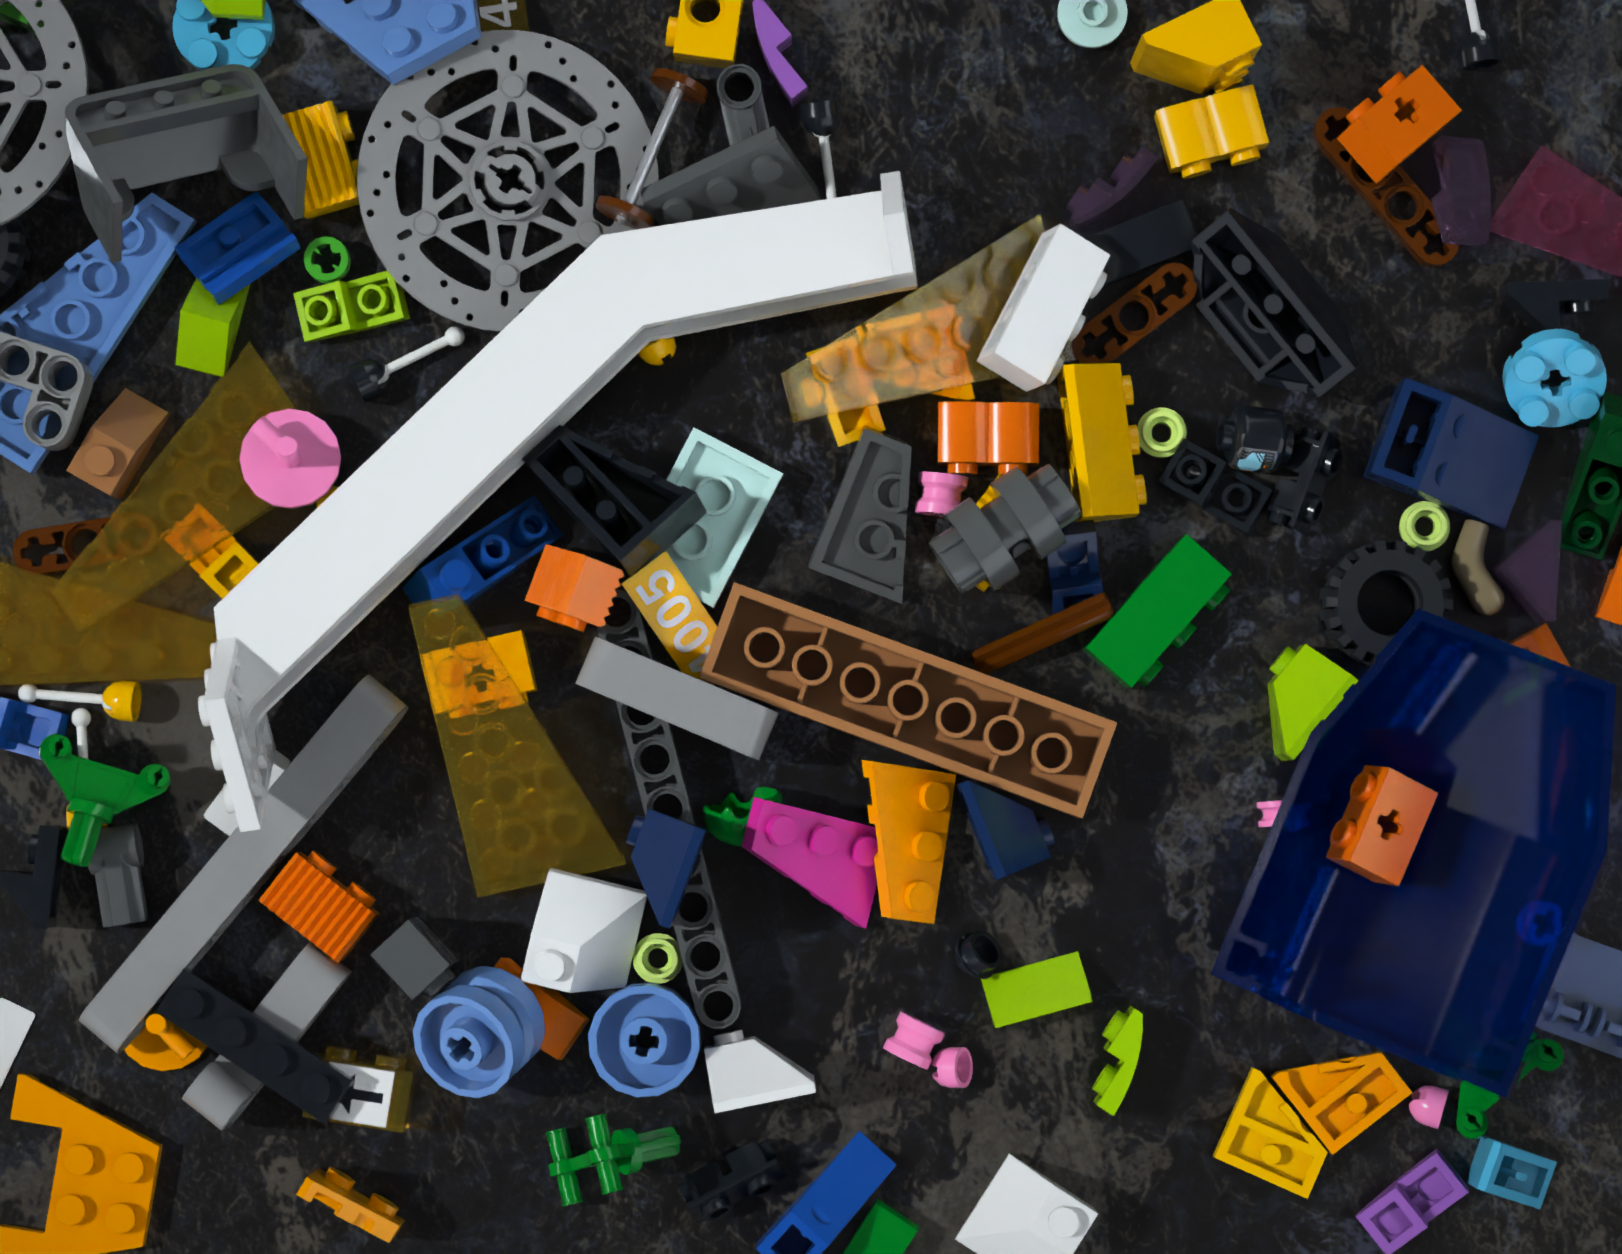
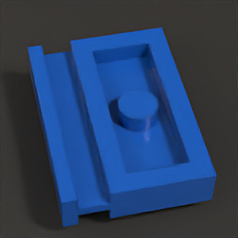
[174,191,301,305]

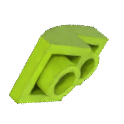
[293,271,410,342]
[1092,1006,1143,1116]

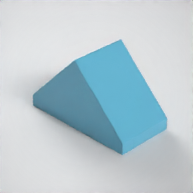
[1465,1135,1557,1209]

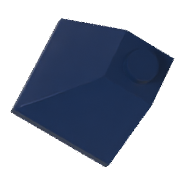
[955,780,1055,880]
[626,809,708,928]

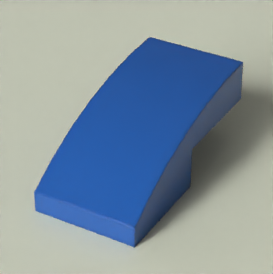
[0,696,70,760]

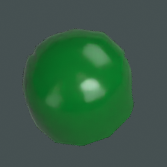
[703,786,782,847]

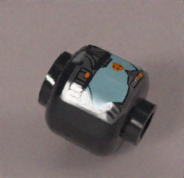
[1216,405,1294,474]

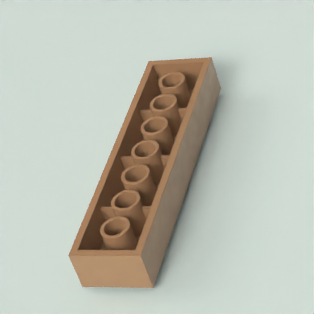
[699,582,1117,819]

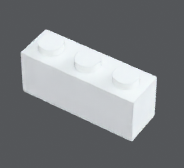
[977,224,1110,392]

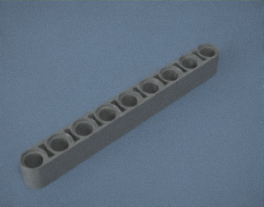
[596,589,742,1029]

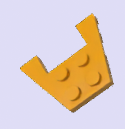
[0,1073,163,1254]

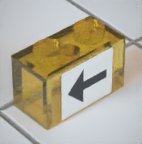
[302,1046,418,1133]

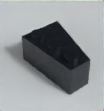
[522,425,707,577]

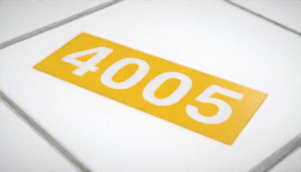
[621,551,717,685]

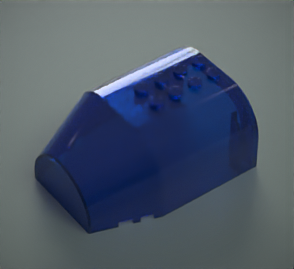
[1210,608,1617,1102]

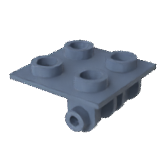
[1531,933,1622,1059]

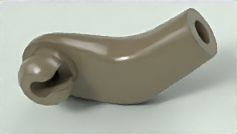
[1451,520,1504,616]

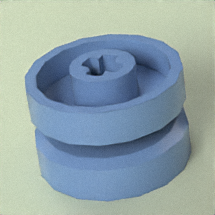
[413,966,545,1098]
[588,982,702,1097]

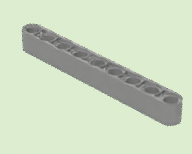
[79,674,408,1054]

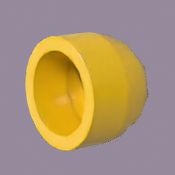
[638,337,676,366]

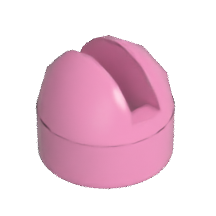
[931,1047,973,1088]
[1409,1085,1449,1129]

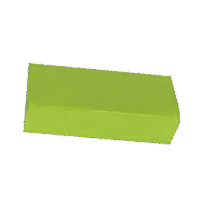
[981,951,1093,1028]

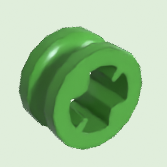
[303,236,351,284]

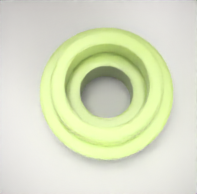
[1137,407,1187,458]
[1399,501,1450,552]
[633,933,683,984]

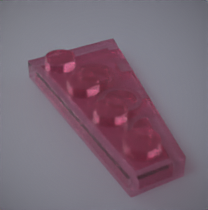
[1483,145,1622,278]

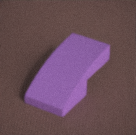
[752,0,808,107]
[1356,1148,1469,1254]

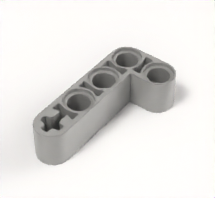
[0,331,94,451]
[575,637,779,761]
[182,942,352,1131]

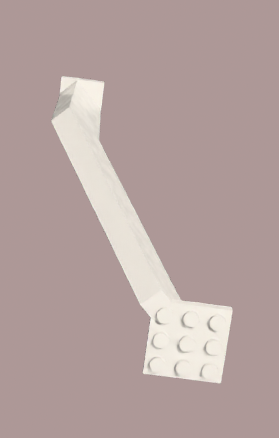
[198,171,918,832]

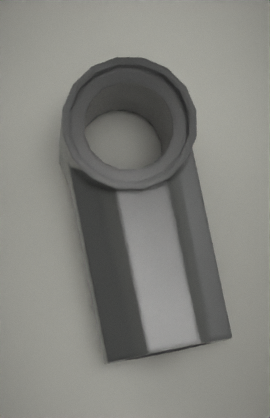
[717,64,770,147]
[88,823,148,928]

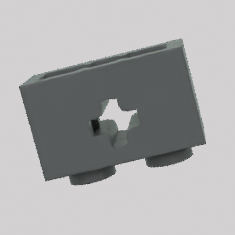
[370,917,459,1000]

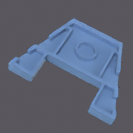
[292,0,482,85]

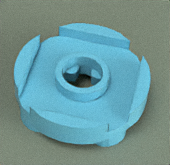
[172,0,275,71]
[1502,329,1607,427]

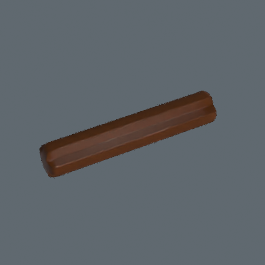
[972,593,1115,675]

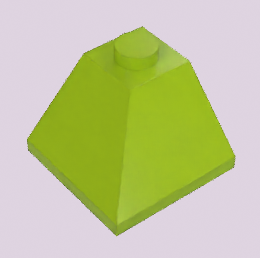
[1268,644,1359,761]

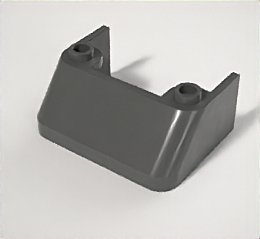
[65,64,308,263]

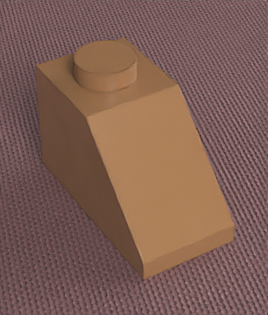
[66,388,170,500]

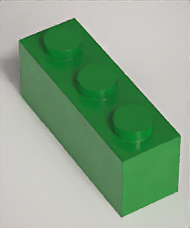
[1083,534,1232,689]

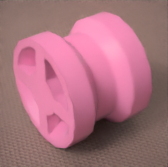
[914,471,968,517]
[883,1011,945,1070]

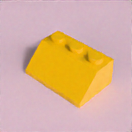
[1130,0,1262,95]
[1057,363,1147,522]

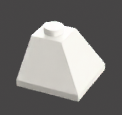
[521,868,647,993]
[704,1029,816,1113]
[955,1153,1098,1254]

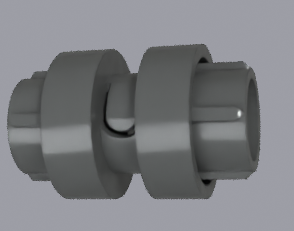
[929,464,1082,593]

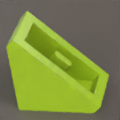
[175,278,250,378]

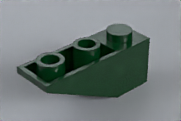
[1554,392,1622,560]

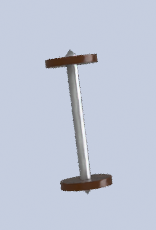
[595,68,709,229]

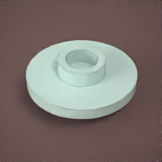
[1057,0,1128,48]

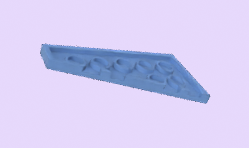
[0,193,197,475]

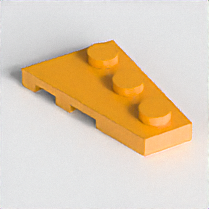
[861,760,956,924]

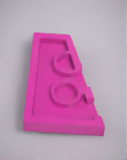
[741,797,878,929]

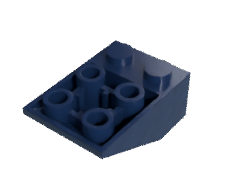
[1363,378,1539,530]

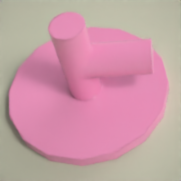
[239,409,341,509]

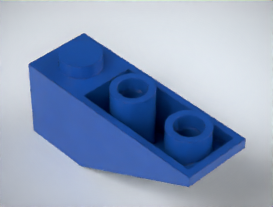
[402,495,564,629]
[756,1130,897,1254]

